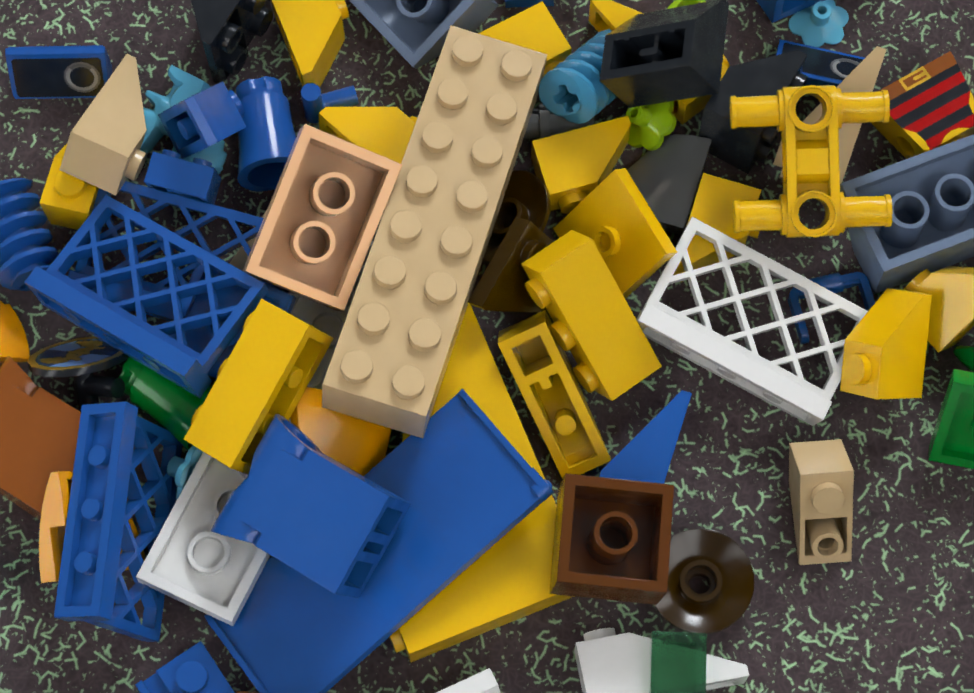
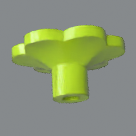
[625,101,677,151]

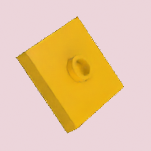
[553,168,677,299]

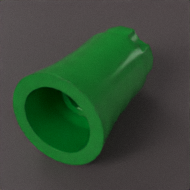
[119,357,213,451]

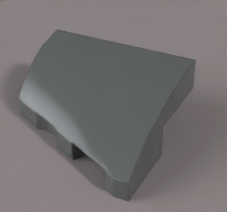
[627,134,712,235]

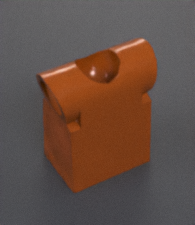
[0,356,81,520]

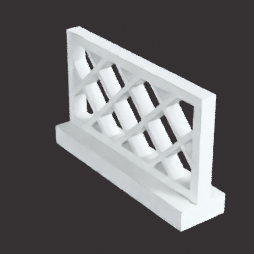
[636,217,868,426]

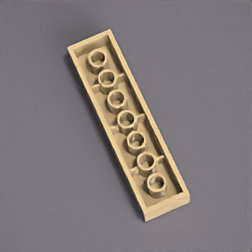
[322,25,547,438]

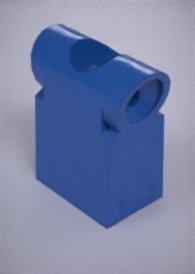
[211,414,411,598]

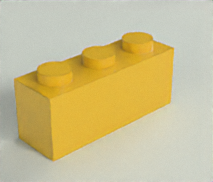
[521,230,662,401]
[184,298,334,475]

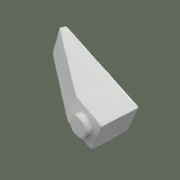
[574,628,749,693]

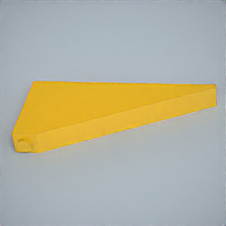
[389,303,575,662]

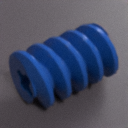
[0,178,59,291]

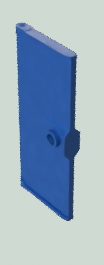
[204,389,554,693]

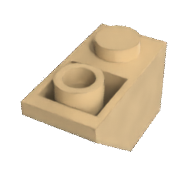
[789,439,854,565]

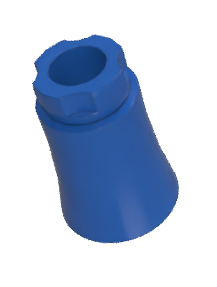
[236,76,296,192]

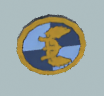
[27,336,129,412]

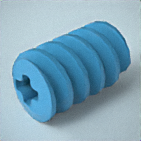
[538,29,617,124]

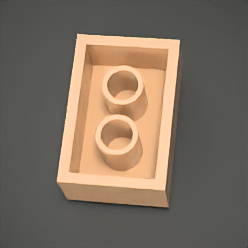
[243,124,403,311]

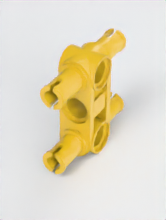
[729,85,893,238]

